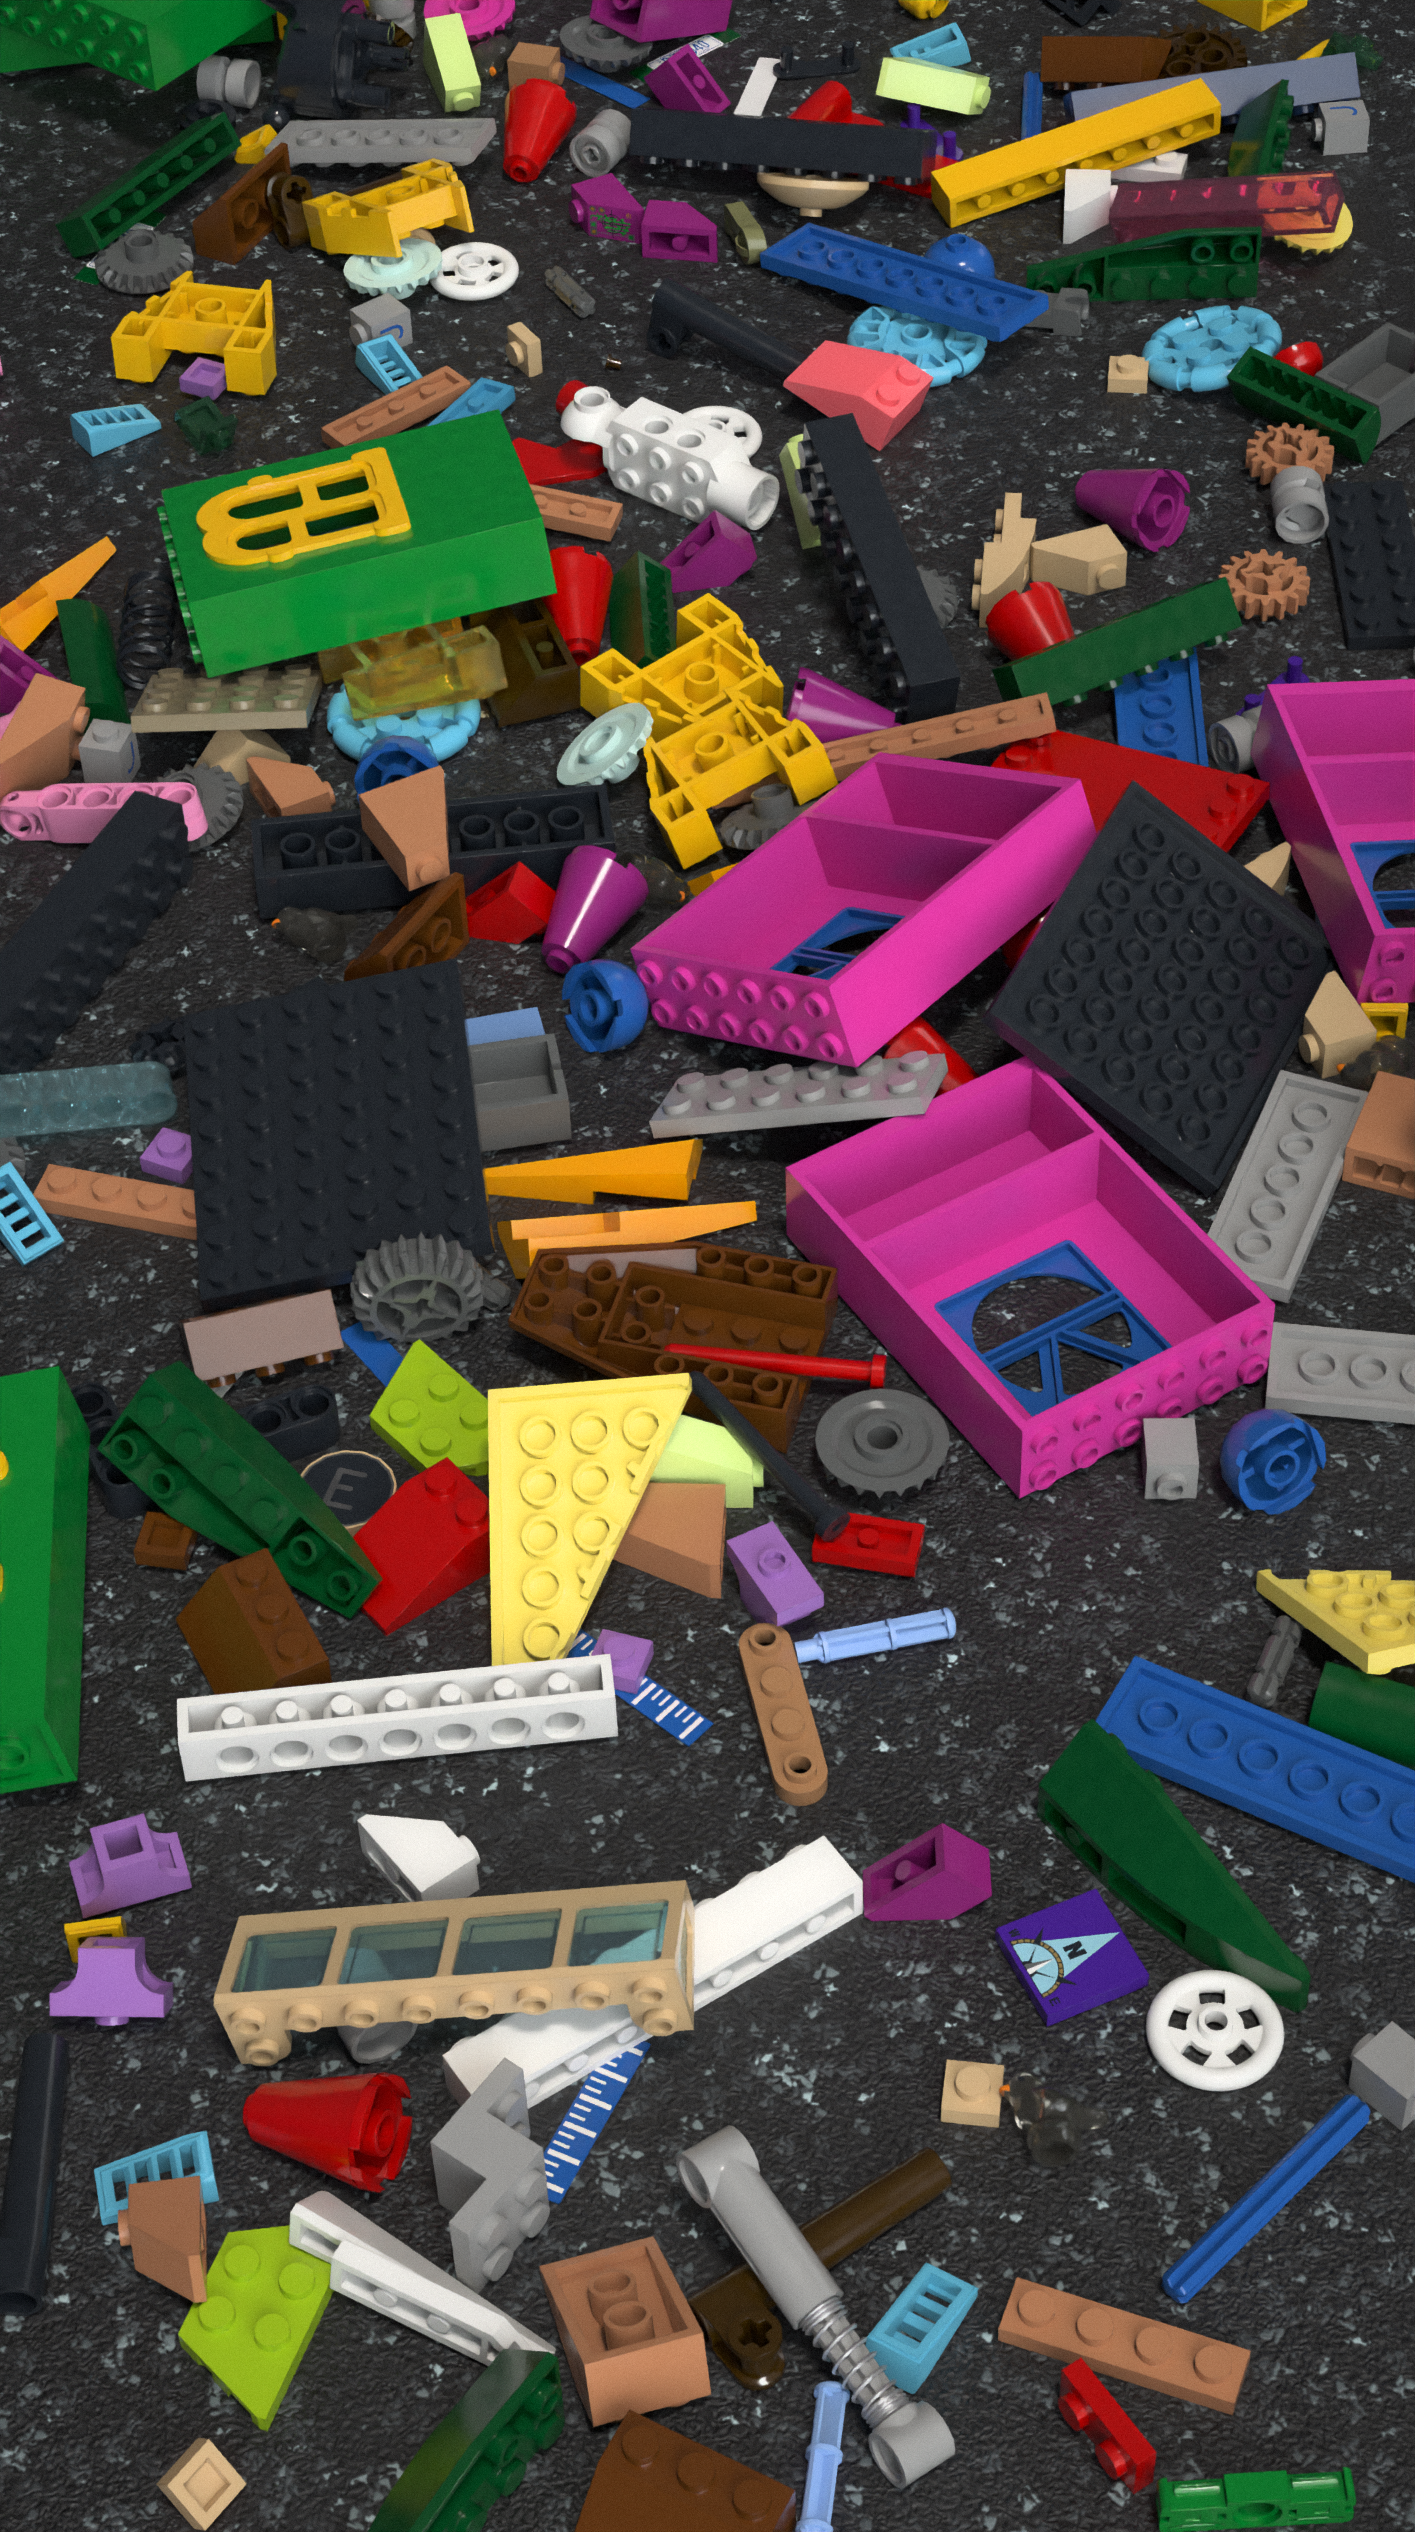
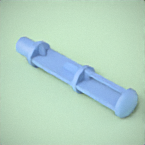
[793,1607,956,1664]
[795,2381,850,2532]

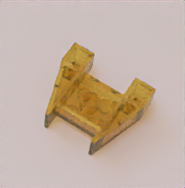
[316,617,508,721]

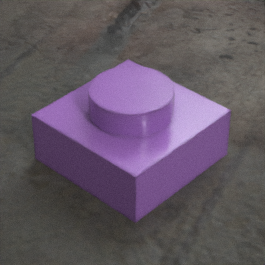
[179,357,227,400]
[140,1127,193,1184]
[591,1629,654,1694]

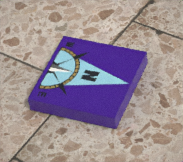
[995,1889,1149,2027]

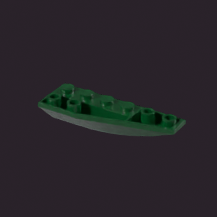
[1226,79,1294,248]
[1026,226,1262,302]
[97,1361,383,1619]
[1037,1719,1311,2014]
[368,2349,565,2532]

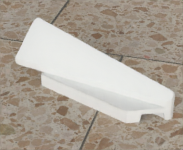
[289,2191,556,2366]

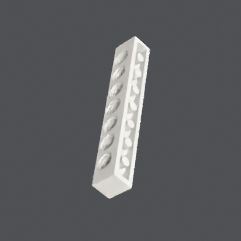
[177,1654,618,1781]

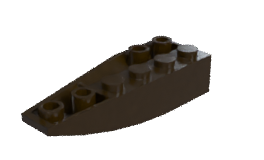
[470,597,581,727]

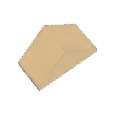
[193,729,291,785]

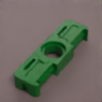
[1155,2467,1356,2532]

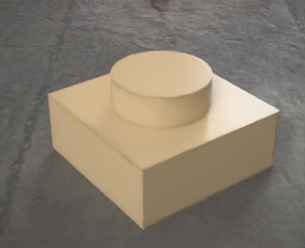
[505,322,543,378]
[1107,355,1149,394]
[941,2059,1004,2128]
[156,2438,247,2531]

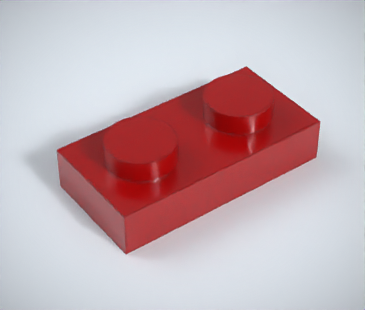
[812,1512,925,1578]
[1058,2357,1157,2495]

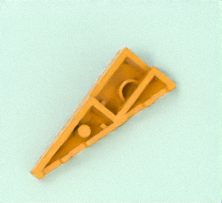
[0,536,117,651]
[485,1139,703,1205]
[497,1201,757,1279]

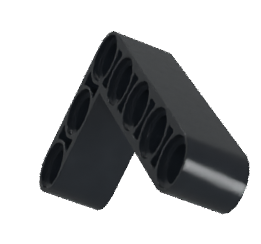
[71,1382,341,1519]

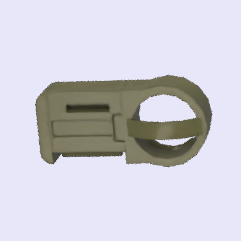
[724,201,767,265]

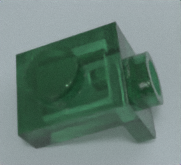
[1320,31,1383,71]
[174,395,239,456]

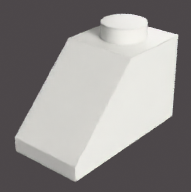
[1063,169,1118,244]
[357,1814,480,1903]

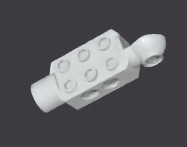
[560,386,780,530]

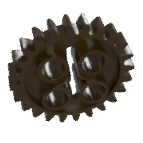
[1147,23,1248,80]

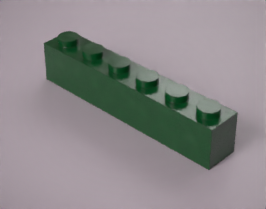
[55,112,242,258]
[992,577,1243,707]

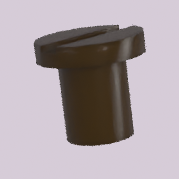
[605,354,622,370]

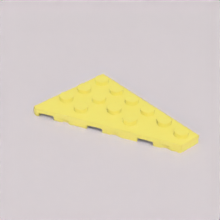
[488,1373,692,1666]
[1256,1569,1415,1675]

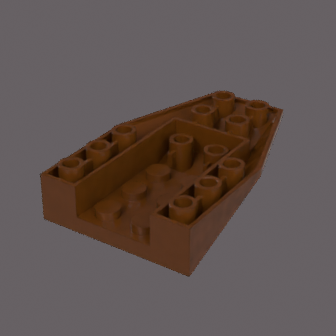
[508,1241,838,1454]

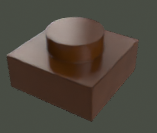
[133,1511,199,1570]

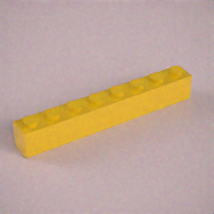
[931,78,1221,228]

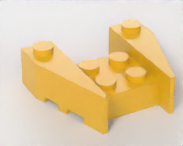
[302,158,474,258]
[111,271,277,396]
[580,593,784,743]
[643,687,838,869]

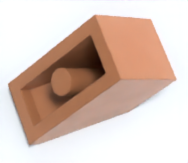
[246,756,336,818]
[118,2176,207,2303]

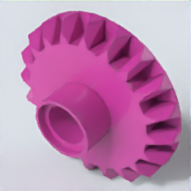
[424,0,516,41]

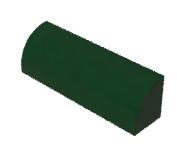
[1227,346,1381,465]
[609,550,677,669]
[56,599,131,735]
[1308,1661,1415,1771]

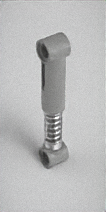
[676,2125,955,2489]

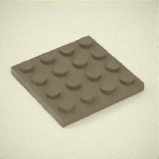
[131,664,322,733]

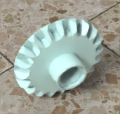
[344,238,443,300]
[557,703,654,788]

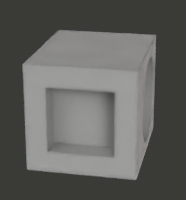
[1141,1418,1199,1500]

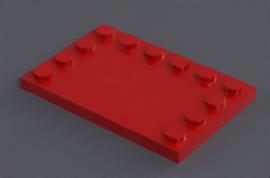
[990,730,1270,853]

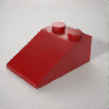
[353,1457,490,1636]

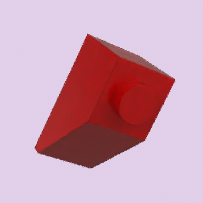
[466,861,556,944]

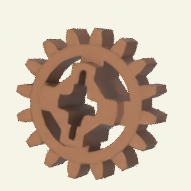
[1245,423,1334,485]
[1219,549,1310,621]

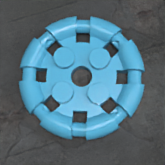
[1141,305,1282,392]
[847,306,987,387]
[326,661,481,762]

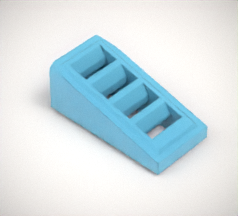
[889,22,971,67]
[355,334,422,395]
[70,403,162,457]
[0,1162,64,1267]
[94,2130,219,2225]
[865,2262,979,2394]

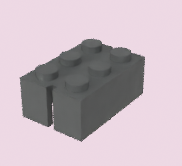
[1314,322,1415,445]
[470,1033,572,1152]

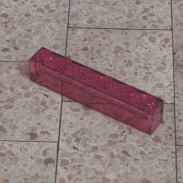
[1108,170,1345,244]

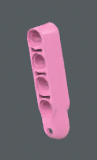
[0,782,208,843]

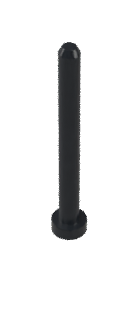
[689,1371,851,1541]

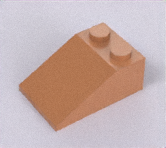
[0,673,90,802]
[539,2236,711,2427]

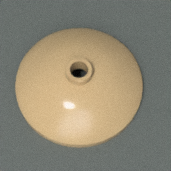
[757,172,869,217]

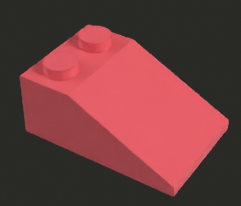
[783,340,933,452]

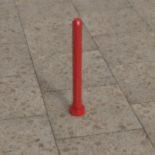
[664,1343,887,1389]

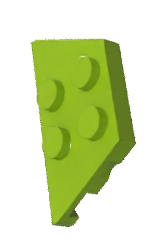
[369,1339,489,1476]
[178,2225,334,2432]

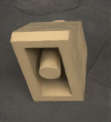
[1029,524,1127,595]
[1299,971,1377,1079]

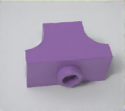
[726,1521,824,1627]
[69,1813,192,1918]
[50,1937,173,2026]

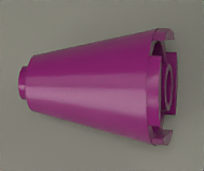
[1075,468,1190,552]
[786,667,902,743]
[541,845,649,974]

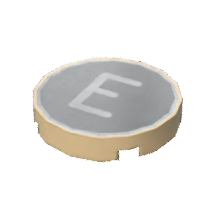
[300,1450,398,1537]

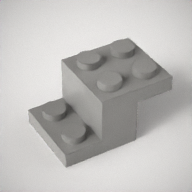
[430,2057,550,2294]

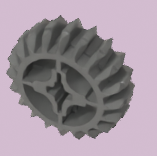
[350,1232,485,1345]

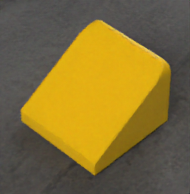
[234,124,278,164]
[1360,1003,1409,1042]
[64,1916,127,1963]

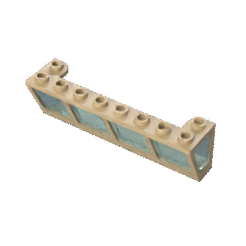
[213,1880,695,2066]

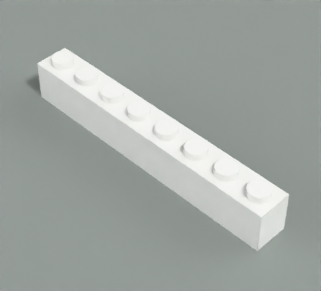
[442,1836,863,2109]

